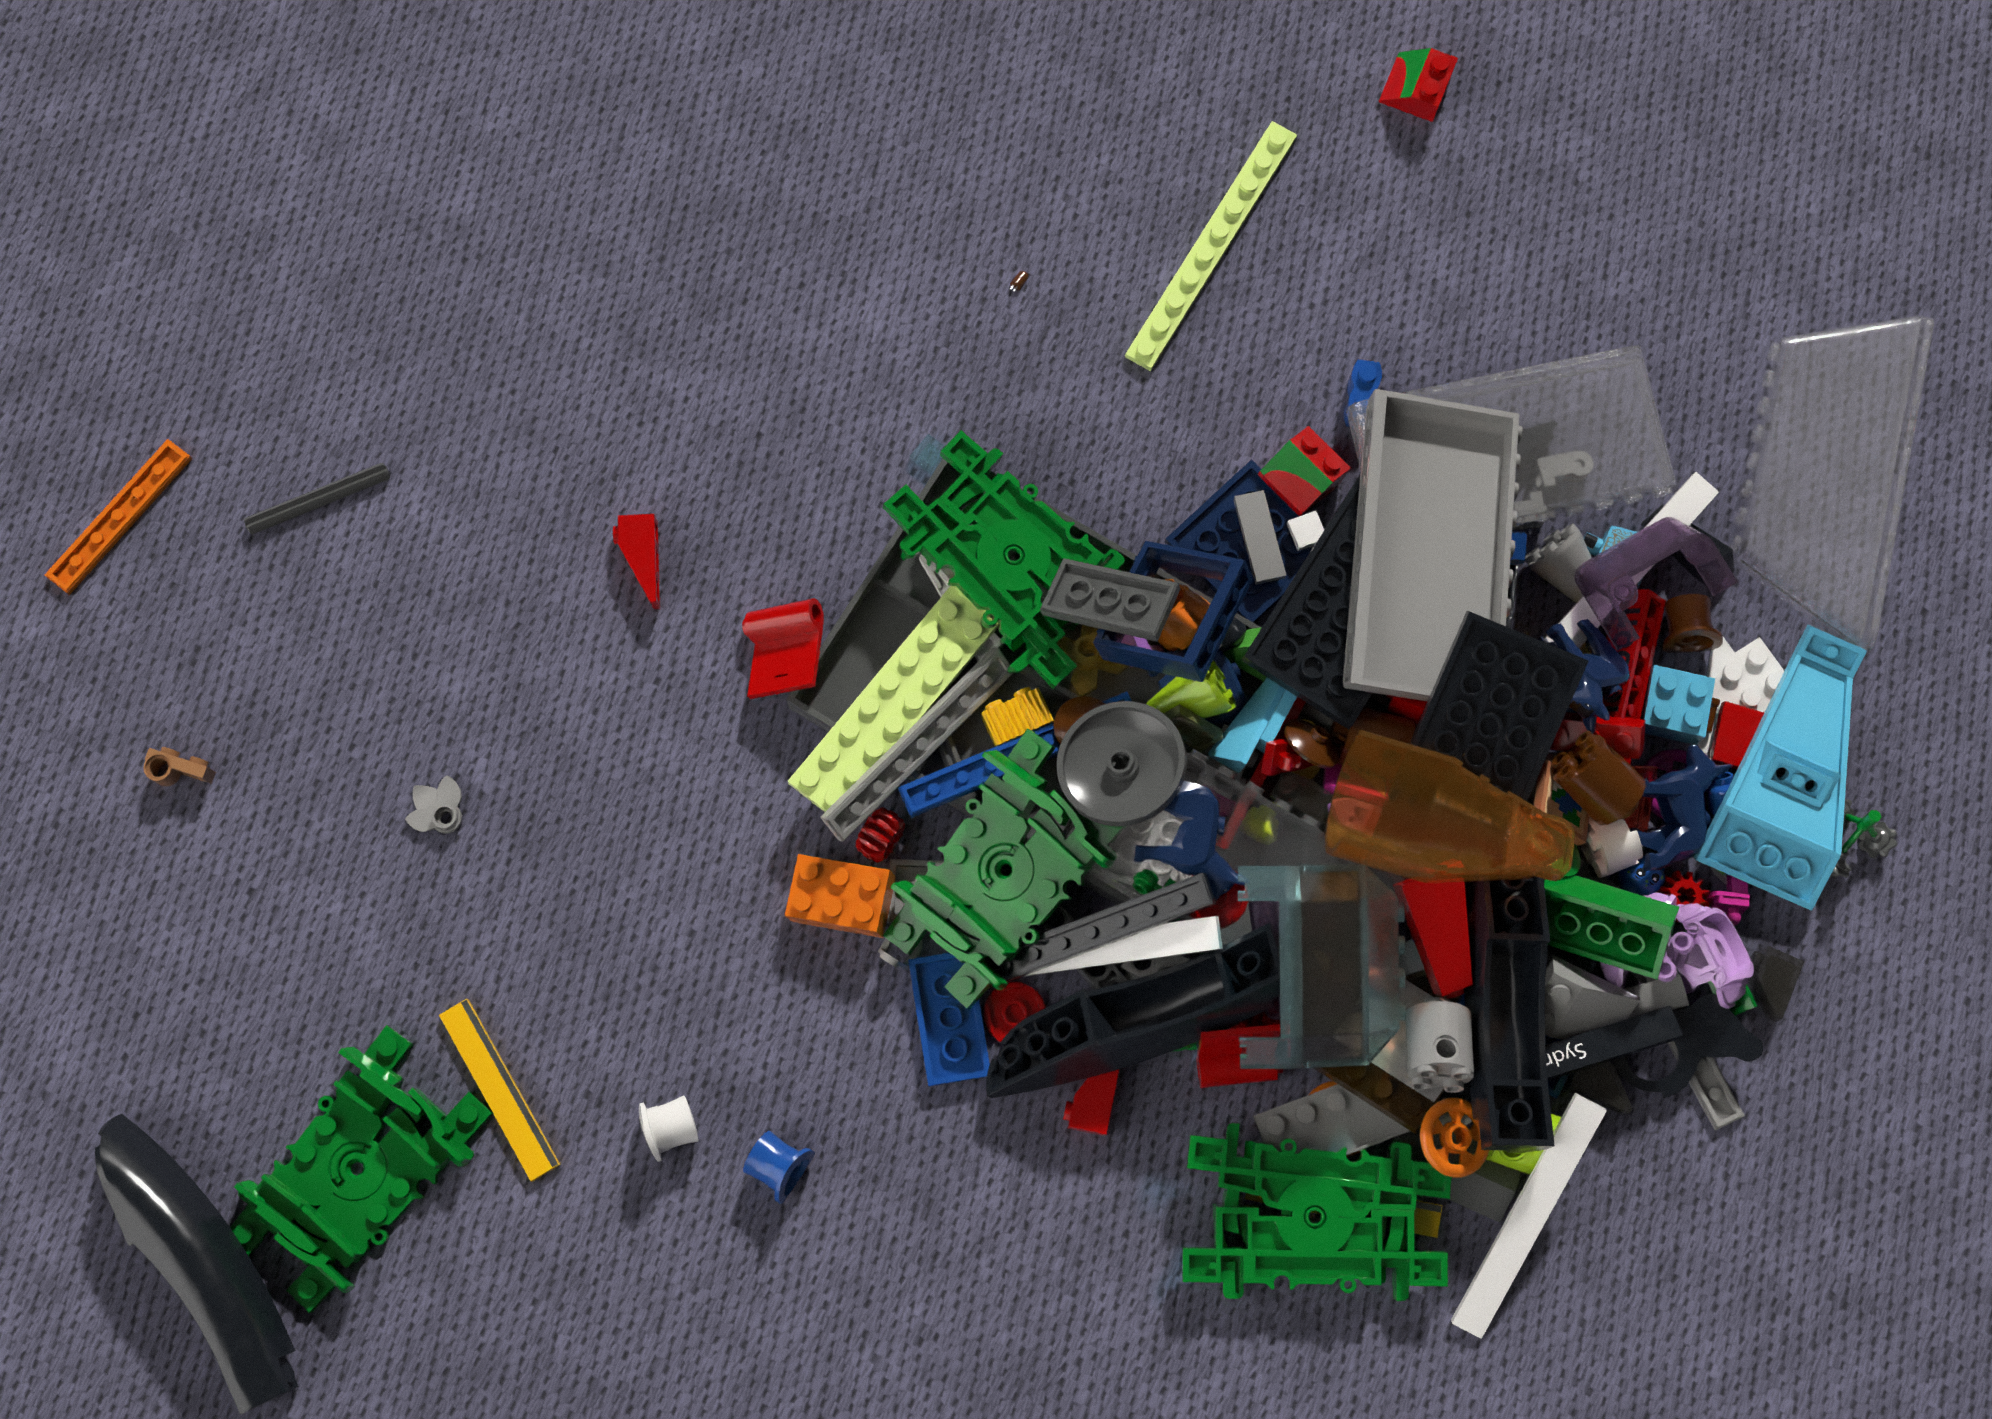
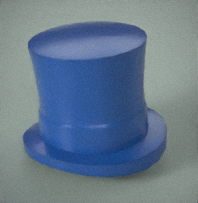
[743,1131,815,1204]

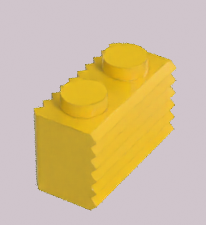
[981,687,1054,746]

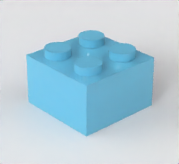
[1640,665,1715,744]

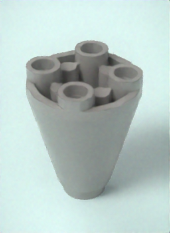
[1525,523,1600,603]

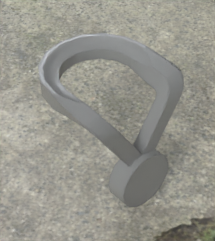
[878,938,922,971]

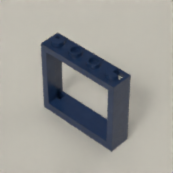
[1093,541,1253,682]

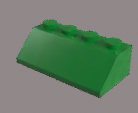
[1544,869,1679,980]

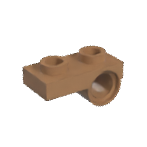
[143,747,216,786]

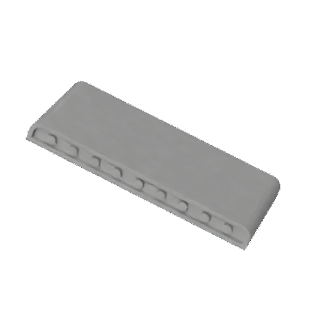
[1343,389,1522,701]

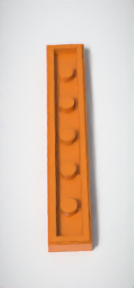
[45,439,193,595]

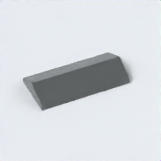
[1385,1130,1521,1223]

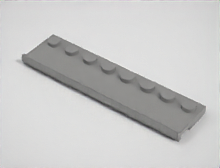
[1253,1084,1450,1155]

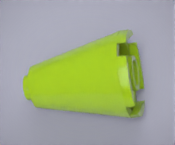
[1146,660,1236,719]

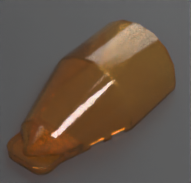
[1325,730,1575,883]

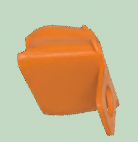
[1158,579,1210,651]

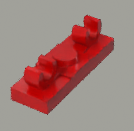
[1261,738,1339,776]

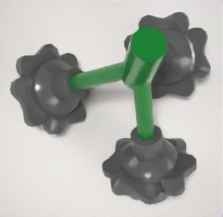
[1830,799,1898,878]

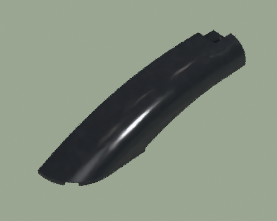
[1464,813,1555,1153]
[986,922,1297,1098]
[95,1114,299,1415]

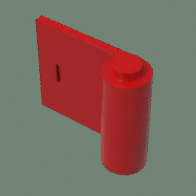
[742,598,824,699]
[1196,1024,1283,1088]

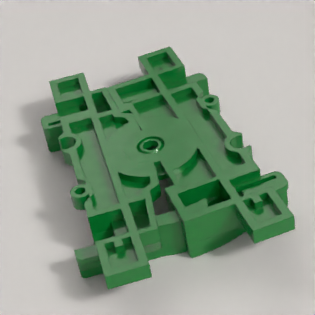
[882,430,1124,689]
[883,728,1127,1009]
[230,1025,493,1313]
[1182,1122,1452,1301]

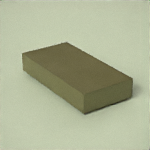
[1163,704,1223,752]

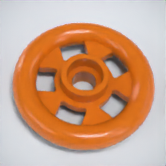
[1420,1098,1490,1178]

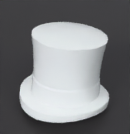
[639,1095,698,1162]

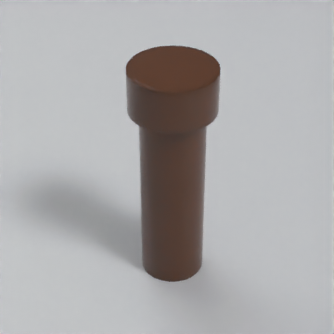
[1706,698,1720,733]

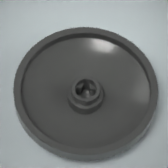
[1057,701,1187,826]

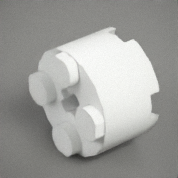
[1578,817,1643,878]

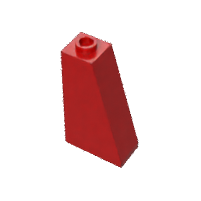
[1393,862,1473,999]

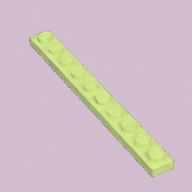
[1125,121,1297,371]

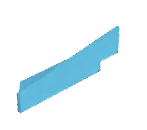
[1208,678,1297,773]

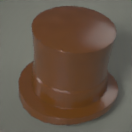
[1663,594,1723,653]

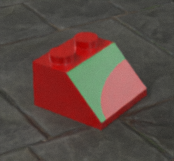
[1379,48,1458,122]
[1257,426,1351,516]

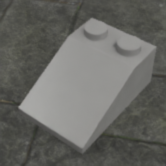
[1545,955,1640,1040]

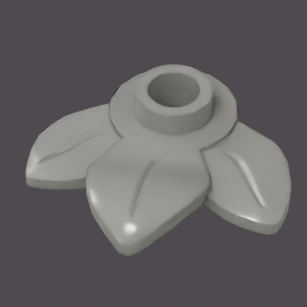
[405,775,462,834]

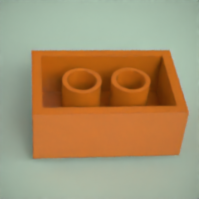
[784,854,896,938]

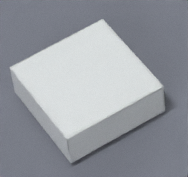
[1287,511,1324,551]

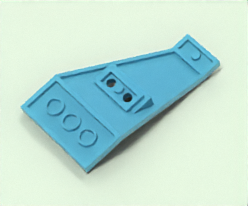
[1694,625,1867,911]

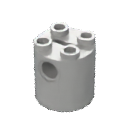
[1405,997,1474,1093]

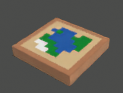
[1532,760,1590,846]

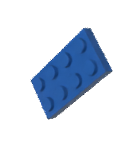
[908,953,990,1087]

